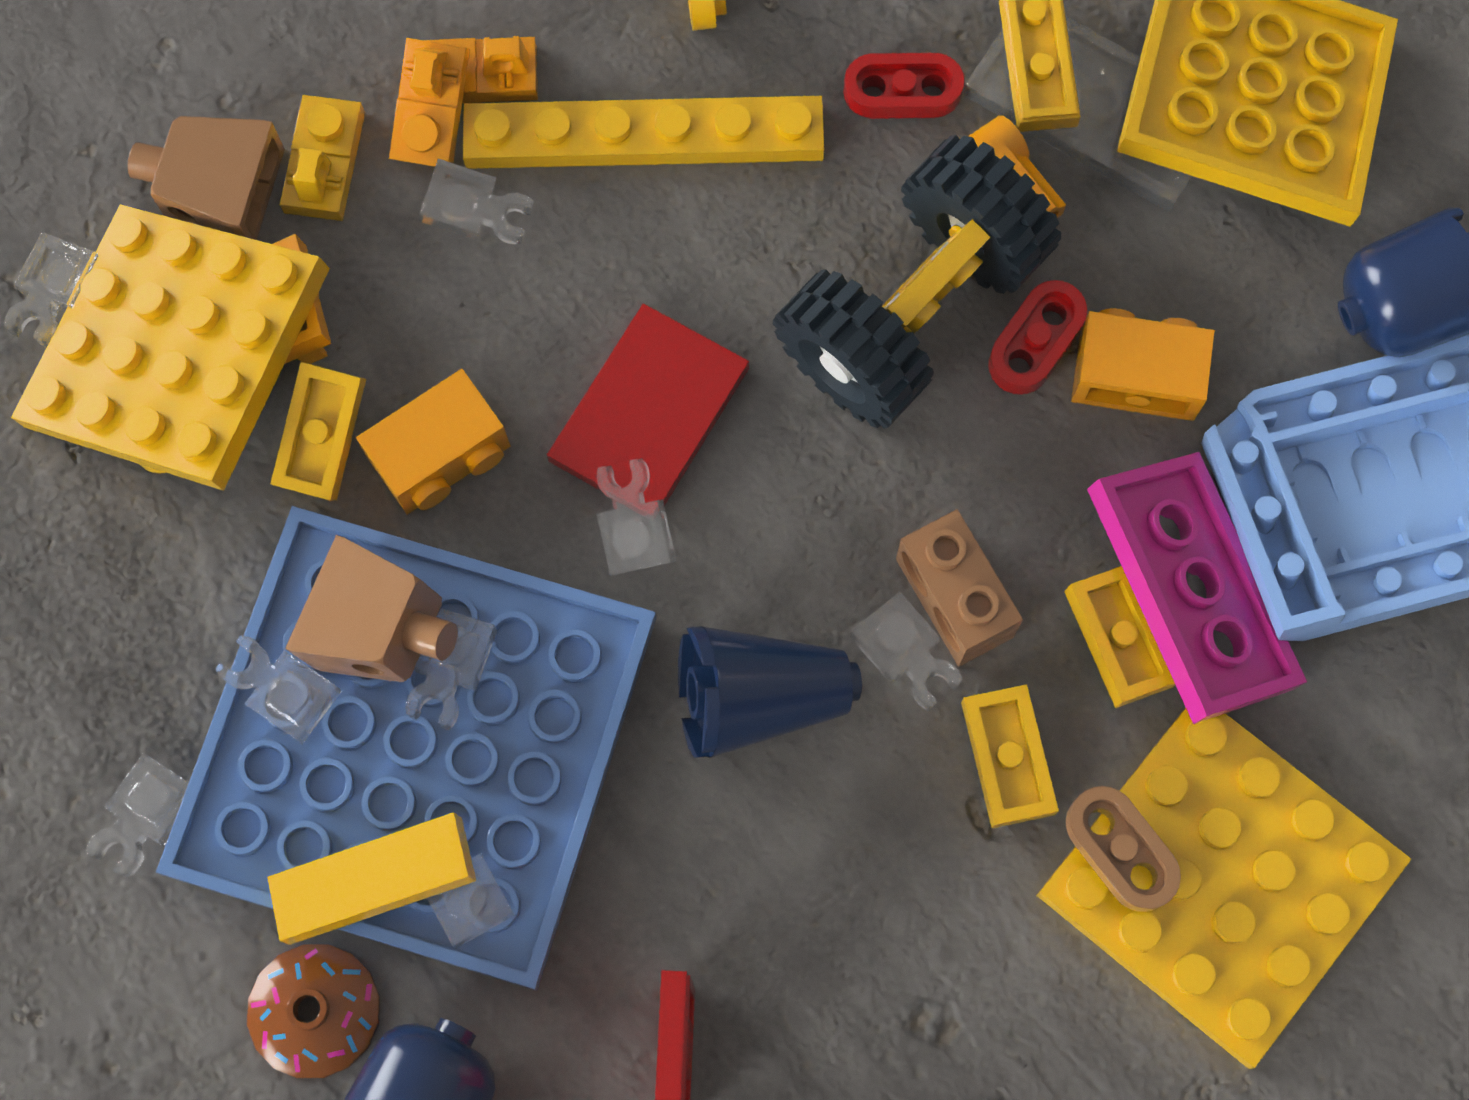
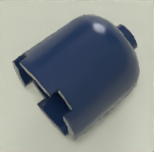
[1338,207,1469,357]
[344,1018,496,1100]

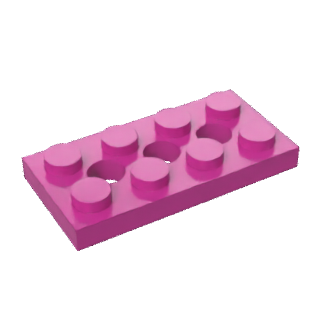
[1087,452,1307,724]

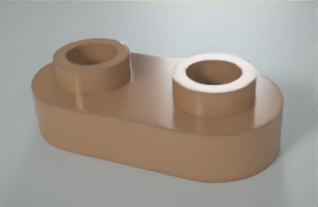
[1066,786,1181,912]

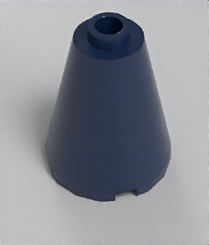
[678,626,862,758]

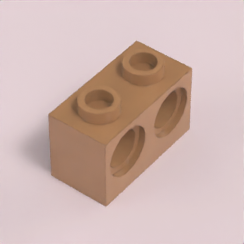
[896,509,1023,667]

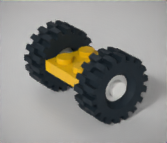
[773,135,1061,429]

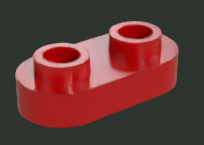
[843,53,965,119]
[988,280,1087,395]

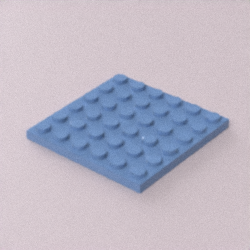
[156,506,657,991]

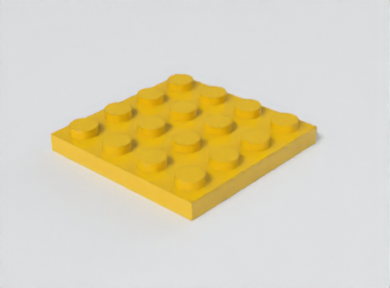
[1117,0,1398,227]
[11,204,330,491]
[1036,707,1411,1069]

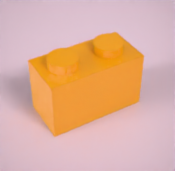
[1071,308,1215,421]
[356,368,511,515]

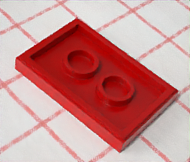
[547,303,749,521]
[655,970,695,1100]

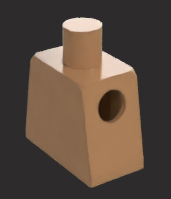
[128,116,285,240]
[285,535,458,682]

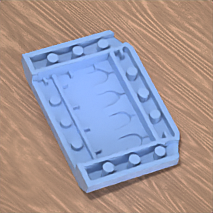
[1201,335,1469,641]

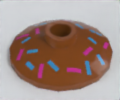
[247,944,380,1078]

